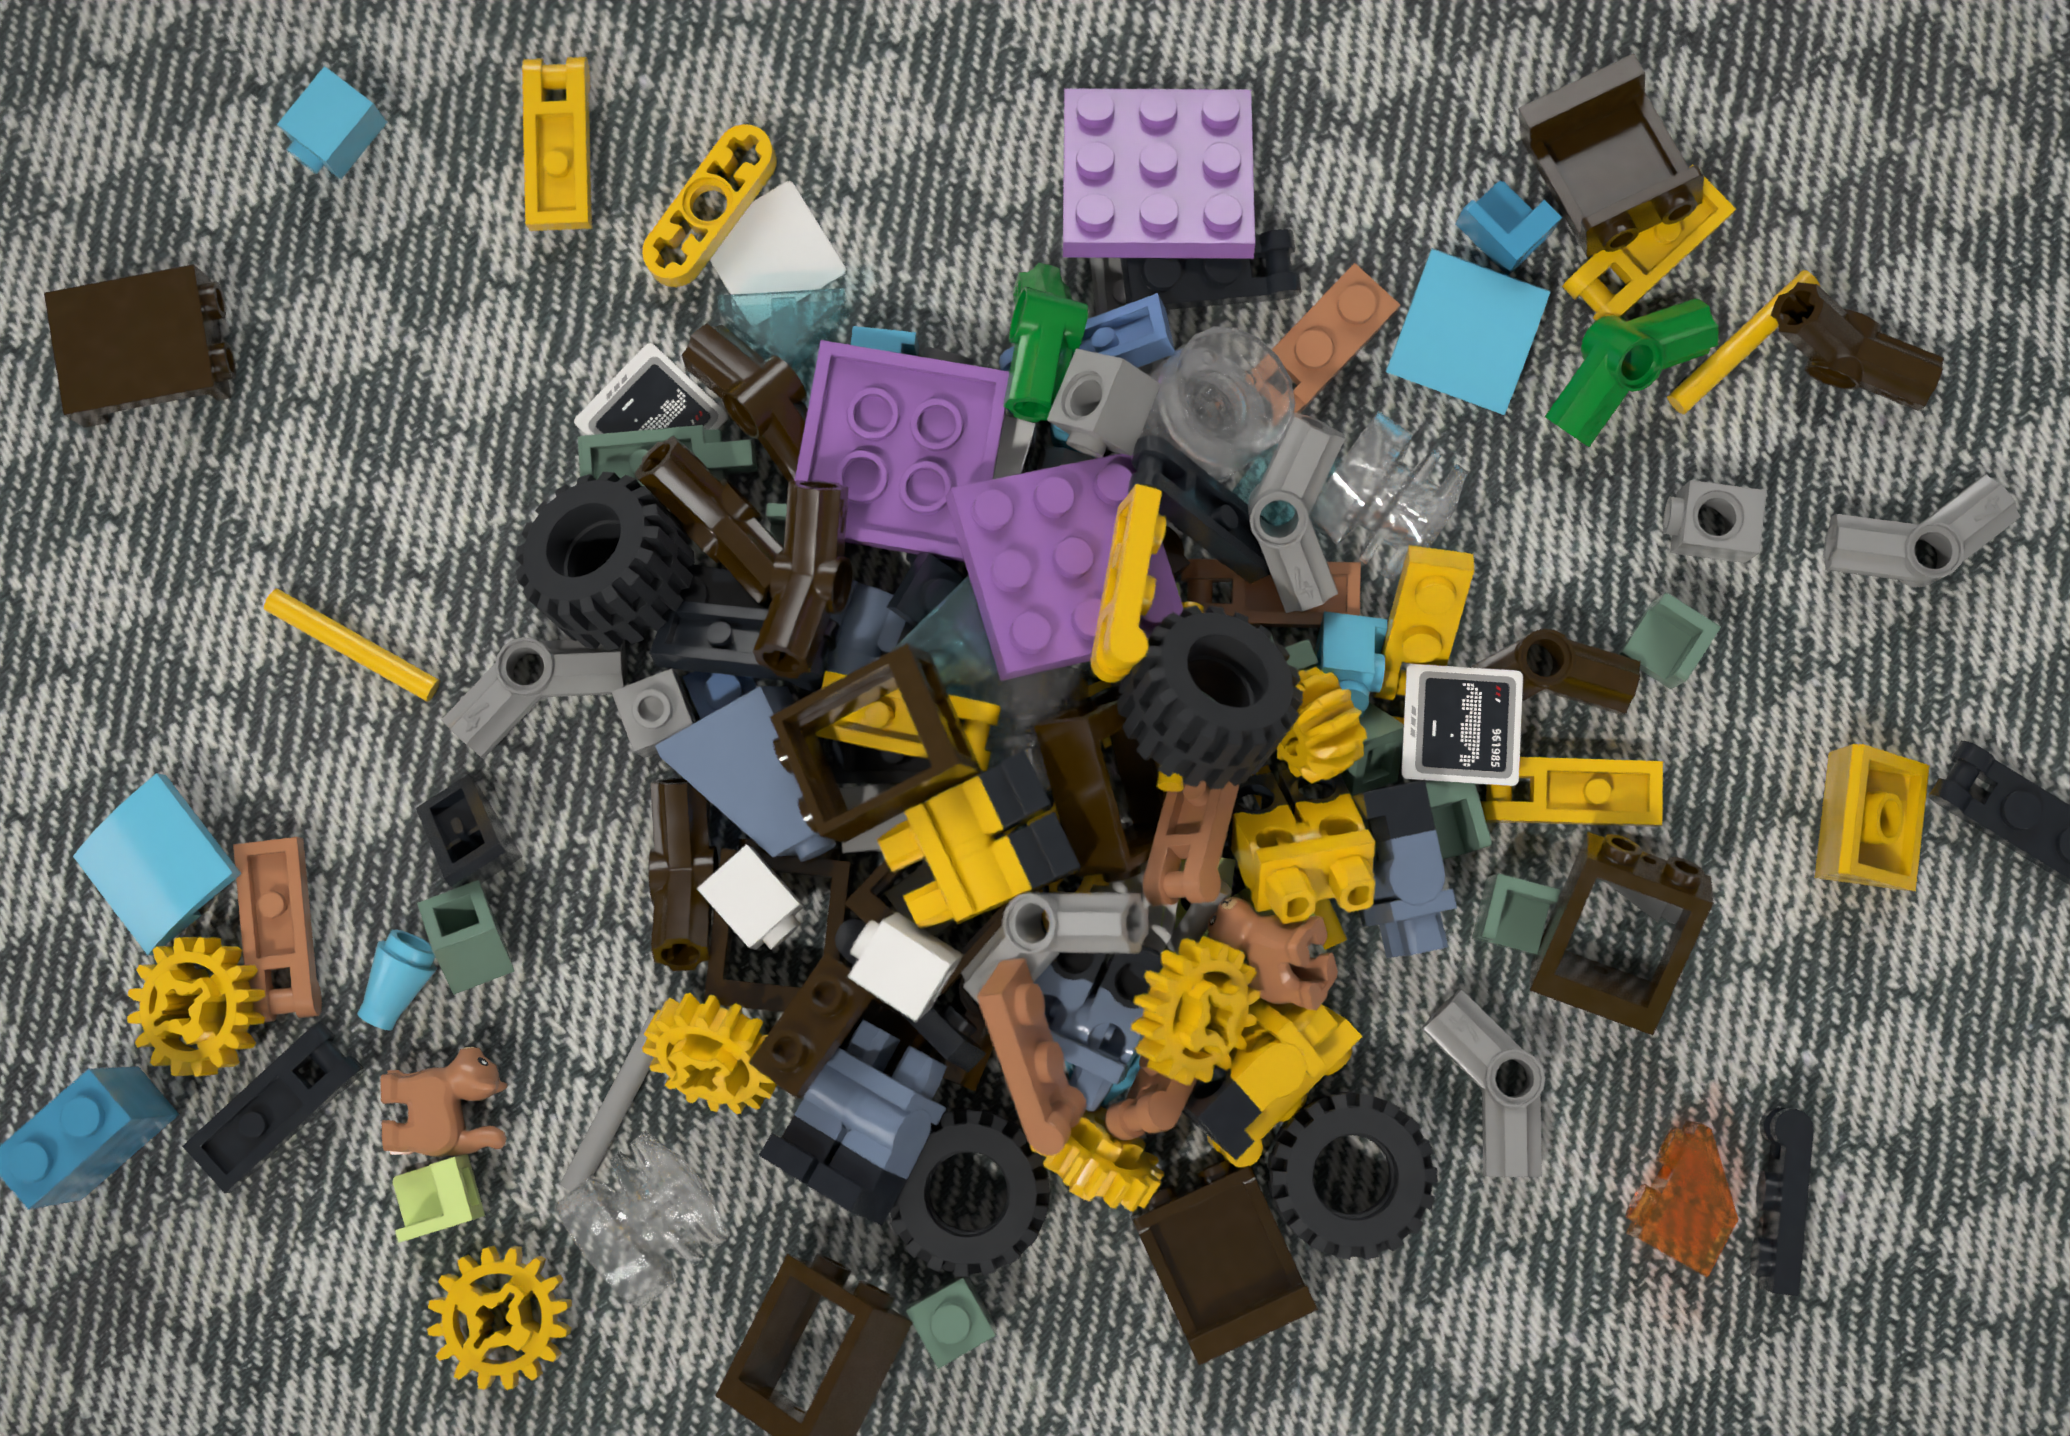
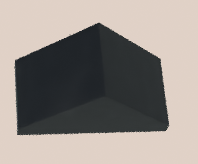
[416,774,523,888]

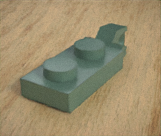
[578,425,758,486]

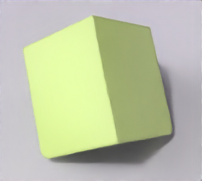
[393,1154,485,1243]

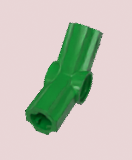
[1003,263,1088,423]
[1545,298,1719,447]

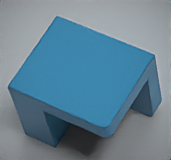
[1455,181,1562,276]

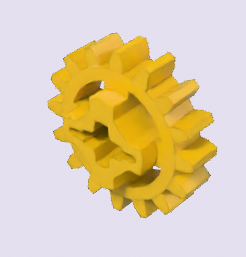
[1131,936,1260,1085]
[127,937,266,1077]
[642,993,777,1114]
[1030,1106,1164,1212]
[427,1245,572,1390]

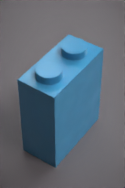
[0,1066,180,1210]

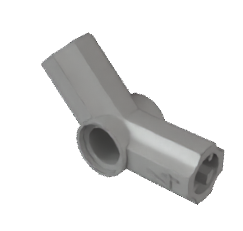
[1248,412,1345,613]
[1823,474,2021,587]
[441,637,628,759]
[961,891,1148,1003]
[1421,989,1545,1177]

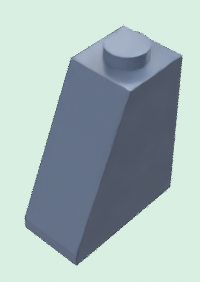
[655,686,836,861]

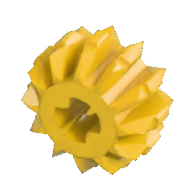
[1277,667,1367,783]

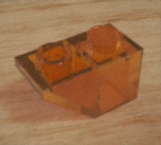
[1625,1121,1739,1278]

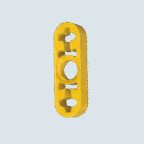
[642,124,777,287]

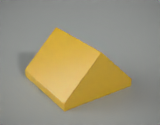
[1814,744,1930,891]

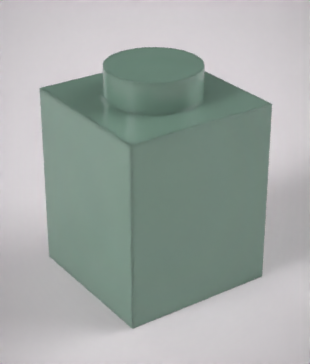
[417,880,515,995]
[906,1276,997,1369]

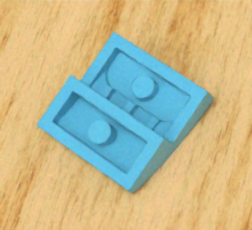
[1386,248,1550,415]
[73,773,241,956]

